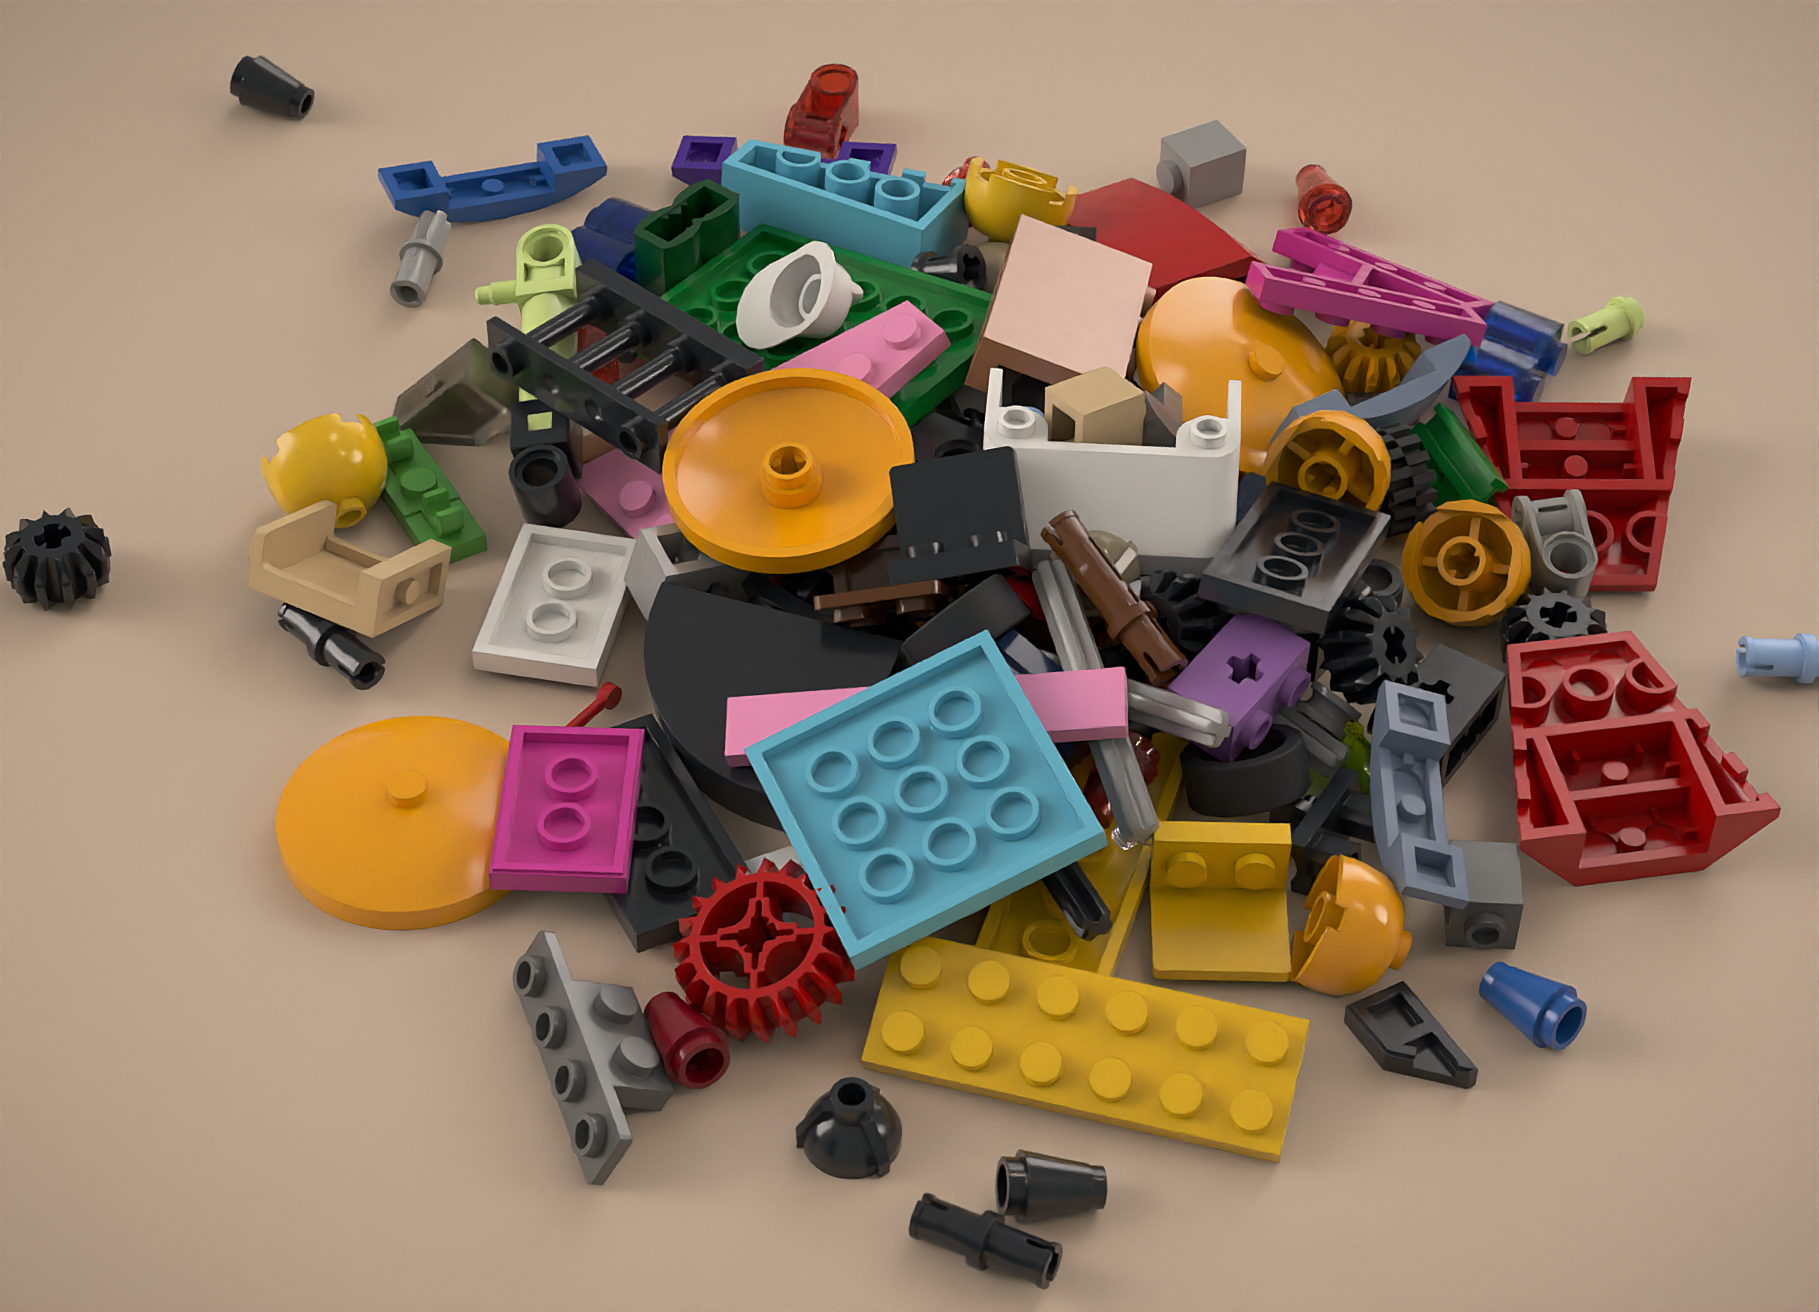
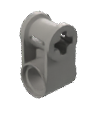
[1511,489,1598,598]

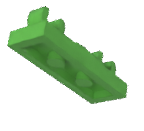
[373,415,487,564]

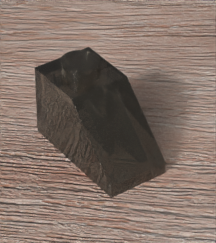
[393,337,519,447]

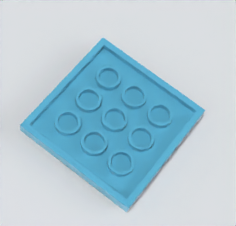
[744,629,1108,971]

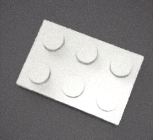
[472,523,637,687]

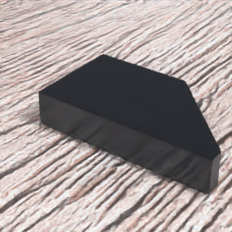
[1343,980,1478,1089]

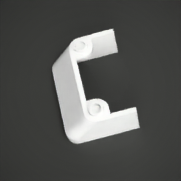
[983,368,1241,578]

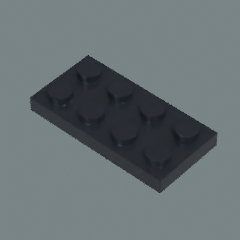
[1197,481,1391,635]
[603,713,752,953]

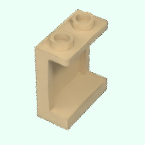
[247,500,452,638]

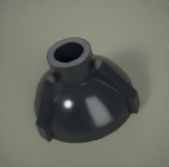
[796,1077,902,1179]

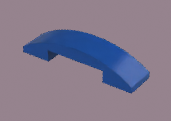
[378,135,607,222]

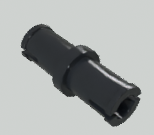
[278,602,386,690]
[909,1192,1063,1290]

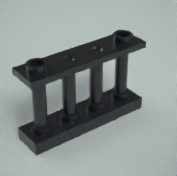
[486,258,764,475]

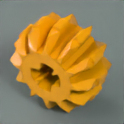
[1324,320,1421,402]

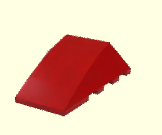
[1064,177,1270,307]
[1451,376,1692,592]
[1505,630,1781,887]

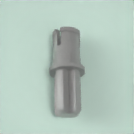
[389,210,451,307]

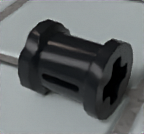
[911,244,987,291]

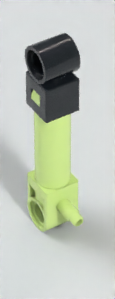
[475,224,585,528]

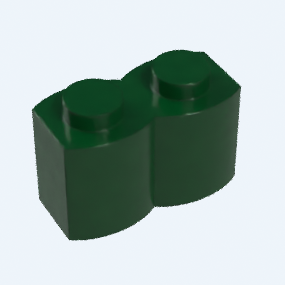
[633,179,740,297]

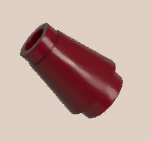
[643,991,730,1089]

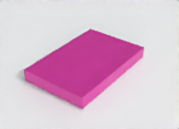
[489,725,645,894]

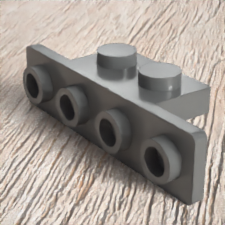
[513,930,674,1185]

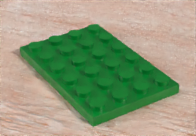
[637,223,992,428]

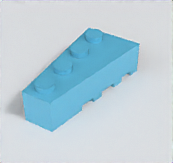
[721,139,969,269]

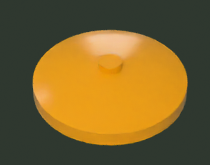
[1136,277,1346,493]
[662,368,915,574]
[276,716,511,930]

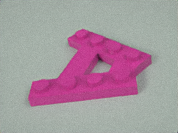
[1245,227,1496,347]

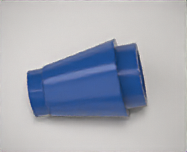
[1479,961,1587,1050]

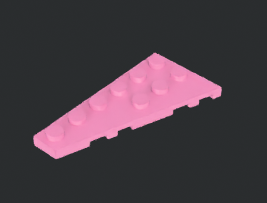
[575,300,951,539]

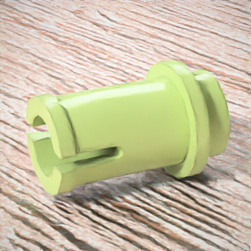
[1567,296,1645,355]

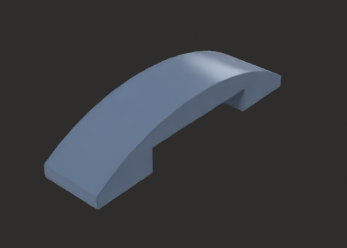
[1269,333,1472,445]
[1370,680,1469,910]

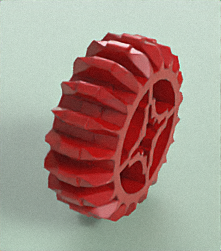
[672,857,856,1045]

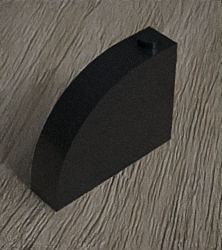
[644,582,907,835]

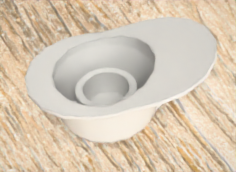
[736,240,863,350]

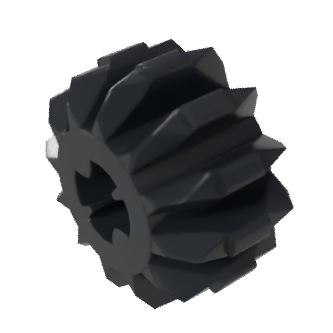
[3,507,112,611]
[1118,569,1226,681]
[1499,585,1608,663]
[1315,594,1424,705]

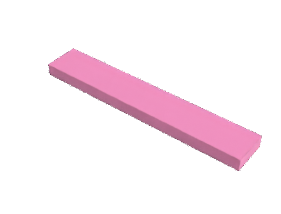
[725,667,1128,767]

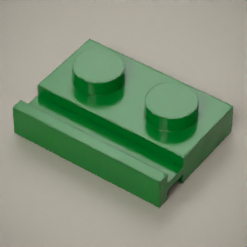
[1410,402,1509,512]

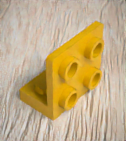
[1149,821,1292,982]

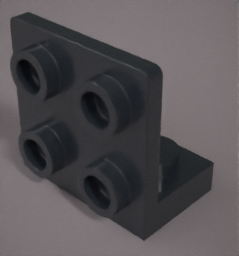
[887,446,1034,587]

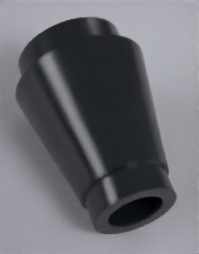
[230,56,315,119]
[995,1149,1107,1223]

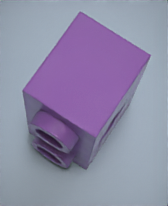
[1168,613,1311,762]

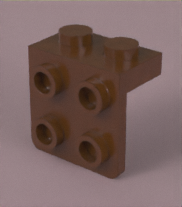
[813,534,966,630]

